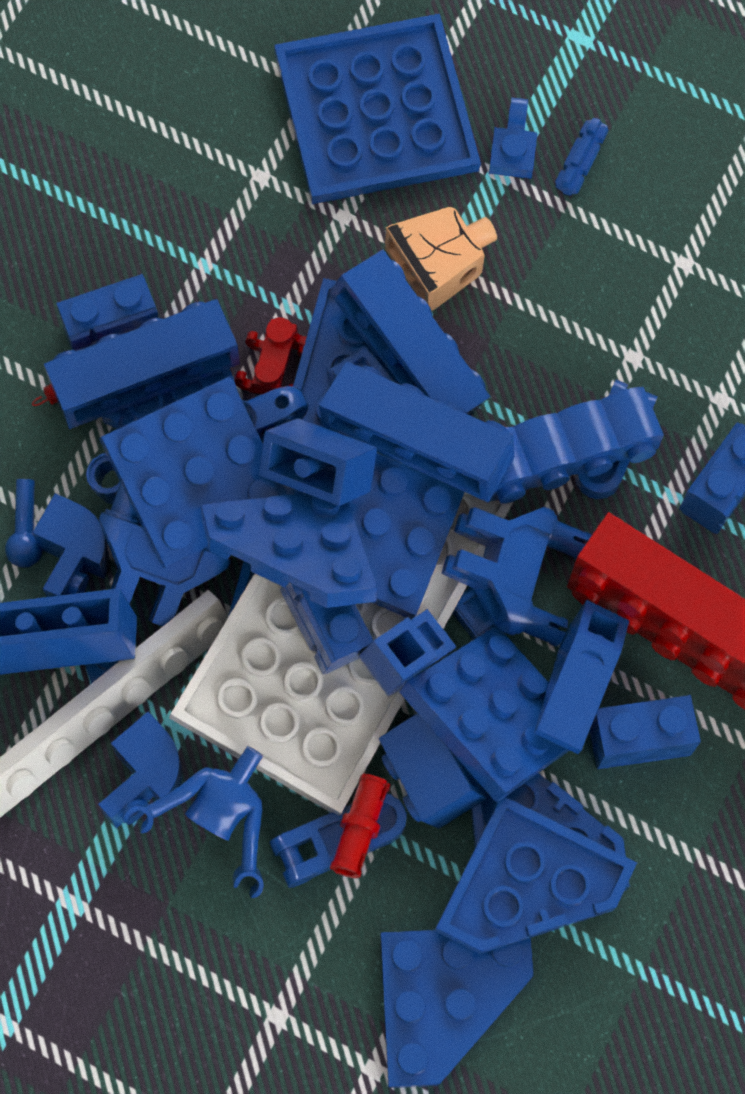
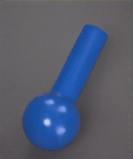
[5,479,43,568]

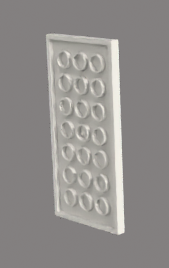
[169,452,513,815]

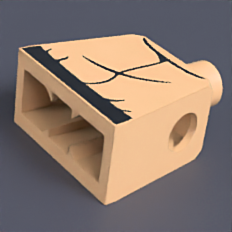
[385,207,497,312]

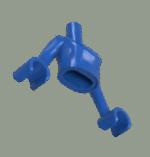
[123,746,264,898]

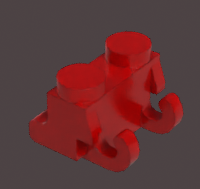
[234,317,307,395]

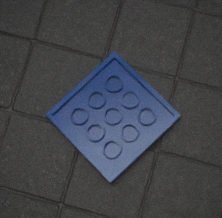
[274,14,481,204]

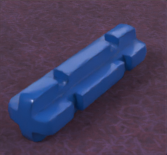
[555,118,608,196]

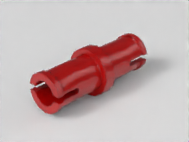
[330,774,390,879]

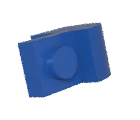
[32,493,110,597]
[358,609,456,697]
[98,711,183,828]

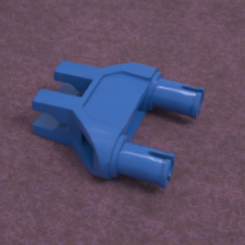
[99,483,231,626]
[441,507,592,647]

